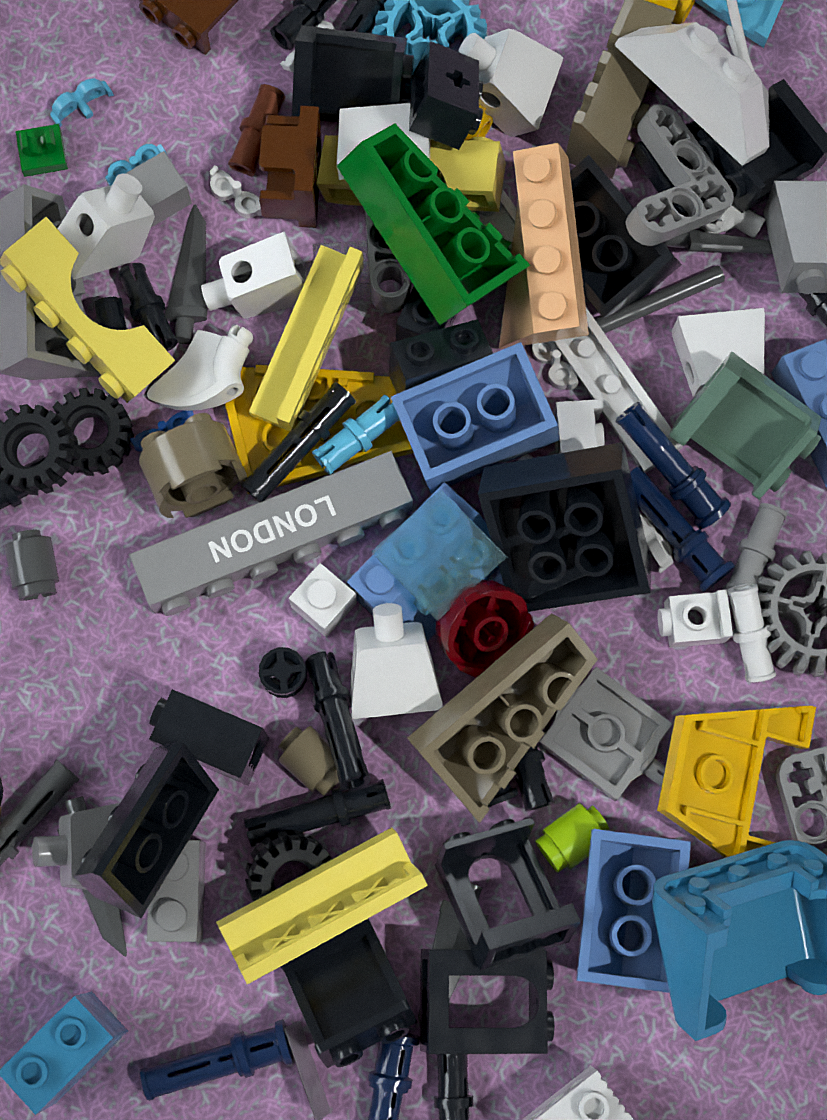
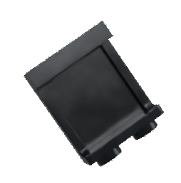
[291,25,414,123]
[695,79,827,213]
[280,918,417,1068]

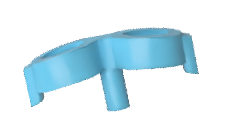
[50,78,114,127]
[105,144,167,186]

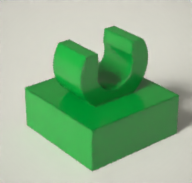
[15,124,68,177]

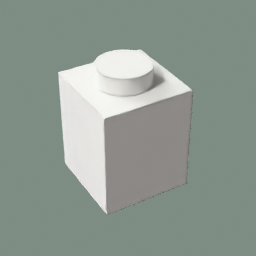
[289,563,357,638]

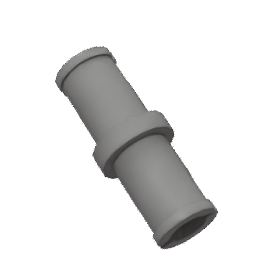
[726,503,787,590]

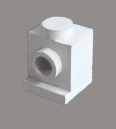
[553,399,605,454]
[658,590,733,648]

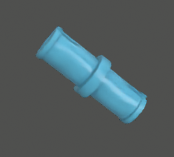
[312,395,400,475]

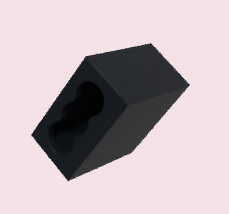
[149,689,269,786]

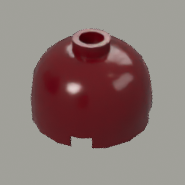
[435,580,534,677]

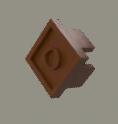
[259,106,323,228]

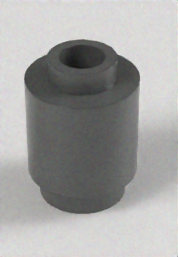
[4,529,59,601]

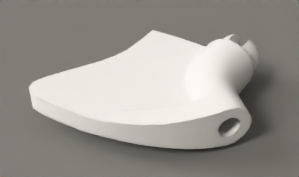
[147,325,253,411]

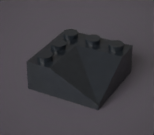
[478,442,651,612]

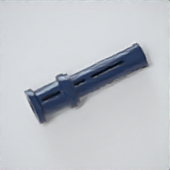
[615,402,731,529]
[630,466,735,593]
[140,1019,295,1101]
[368,1033,420,1120]

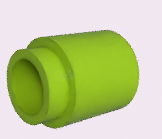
[535,803,610,873]

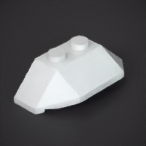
[615,22,769,166]

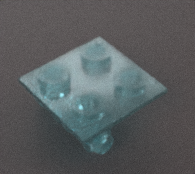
[371,490,507,621]

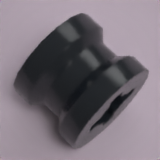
[258,647,307,698]

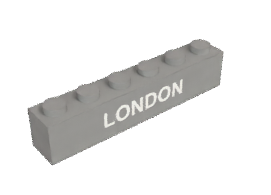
[129,451,413,616]

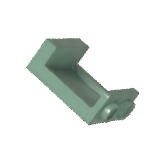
[669,351,822,500]

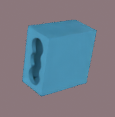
[0,991,128,1115]

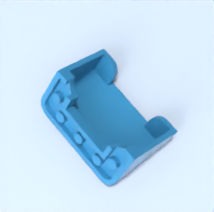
[652,840,827,1041]

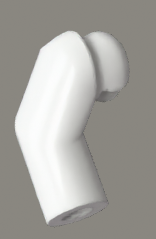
[701,202,766,238]

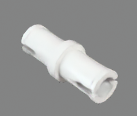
[727,583,776,682]

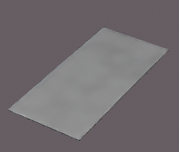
[284,1021,331,1120]

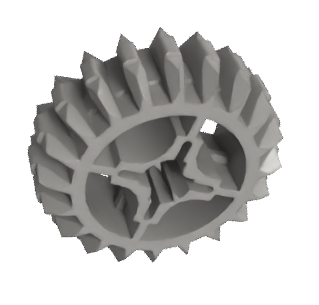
[757,551,827,677]

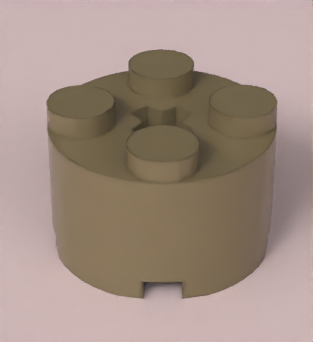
[139,413,247,518]

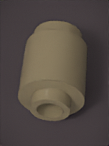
[278,726,339,796]

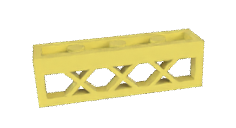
[249,245,364,432]
[216,827,428,985]

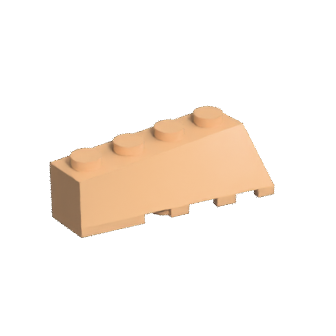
[499,143,589,349]

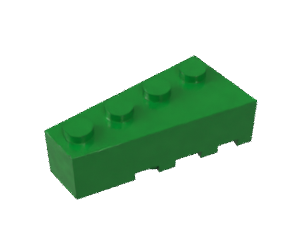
[337,123,530,325]

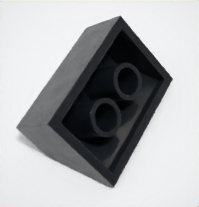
[570,155,682,318]
[74,740,219,918]

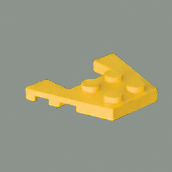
[657,705,816,858]

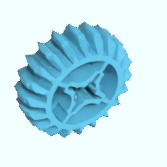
[372,0,487,96]

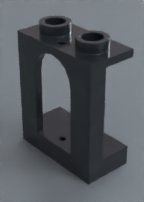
[435,818,581,971]
[420,949,555,1054]

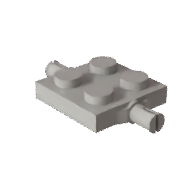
[538,667,673,801]

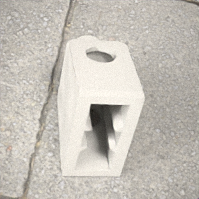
[459,29,563,137]
[58,174,155,280]
[201,232,307,319]
[672,308,765,397]
[350,603,443,719]

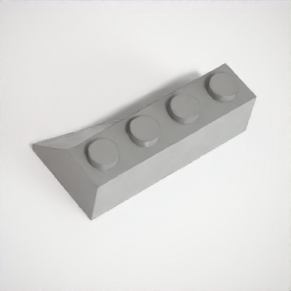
[0,184,101,380]

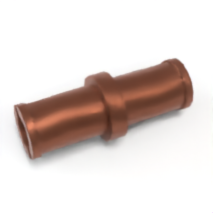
[228,84,286,177]

